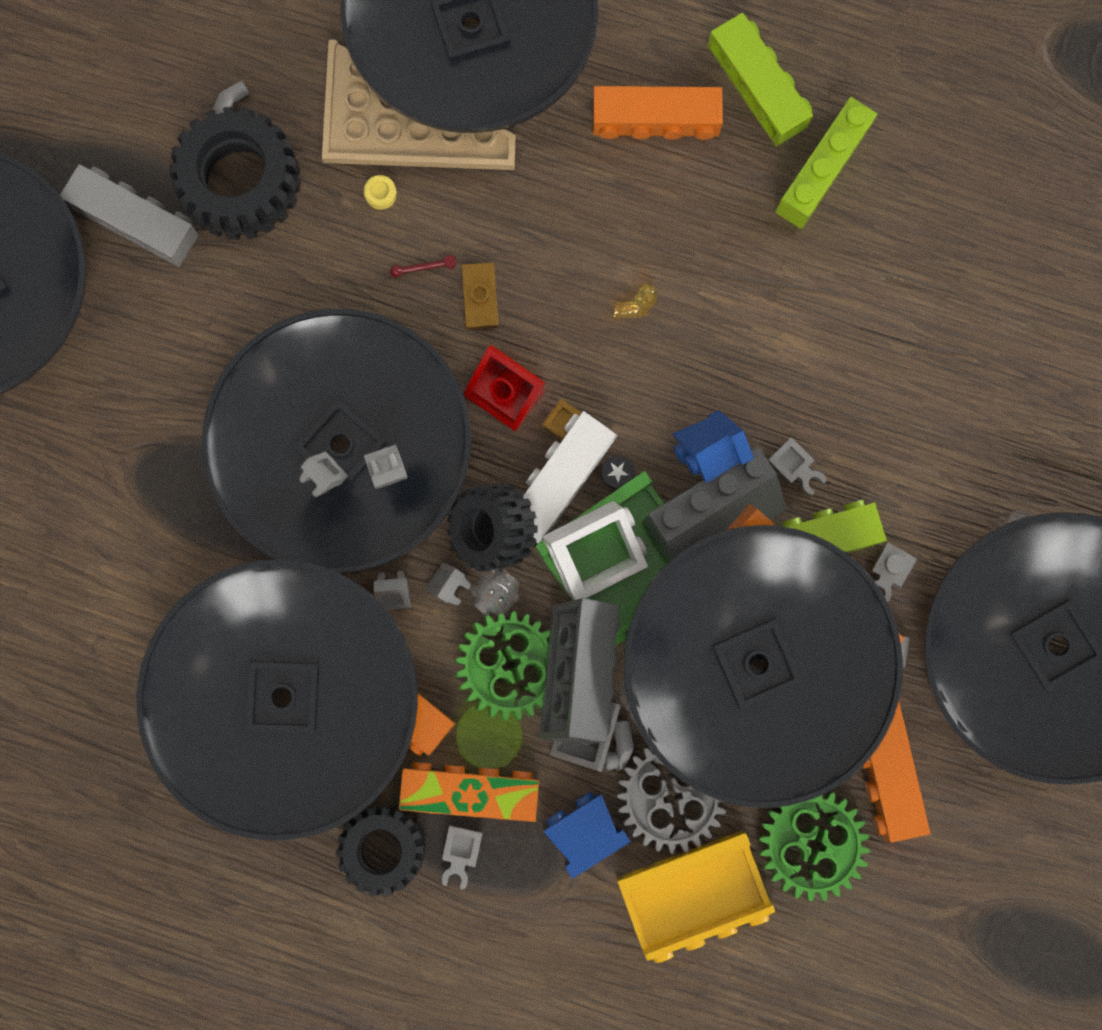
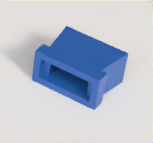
[673,410,754,483]
[543,791,630,879]

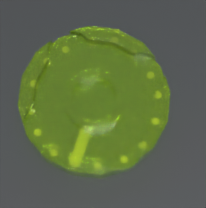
[456,705,522,769]

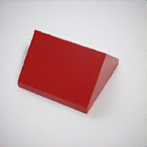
[463,345,545,432]

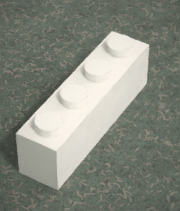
[523,411,618,544]

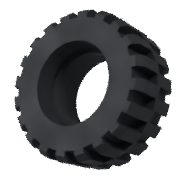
[169,107,301,240]

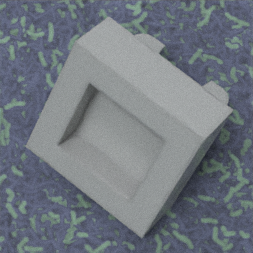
[364,445,408,489]
[300,451,348,497]
[425,562,471,605]
[373,571,411,610]

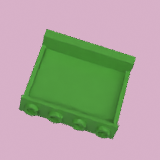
[535,471,668,646]

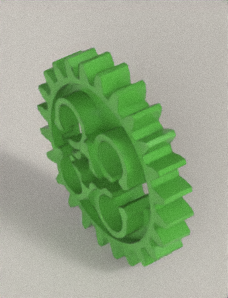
[454,611,550,721]
[758,791,870,902]

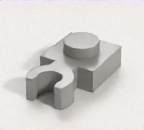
[768,437,827,497]
[870,542,917,602]
[442,825,483,890]

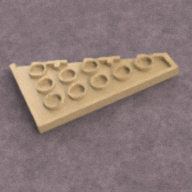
[322,40,516,170]

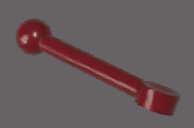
[390,255,456,278]

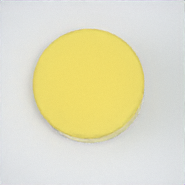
[364,175,397,210]

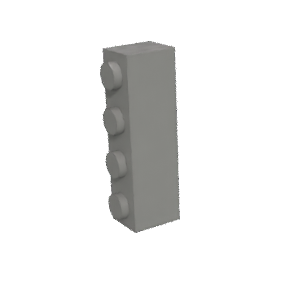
[60,164,198,267]

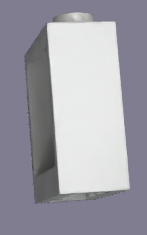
[542,501,648,600]

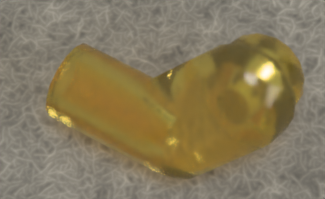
[614,283,657,319]

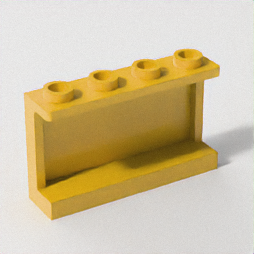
[616,830,776,963]

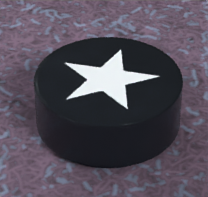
[601,456,634,490]

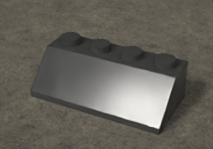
[642,447,786,562]
[539,598,620,744]

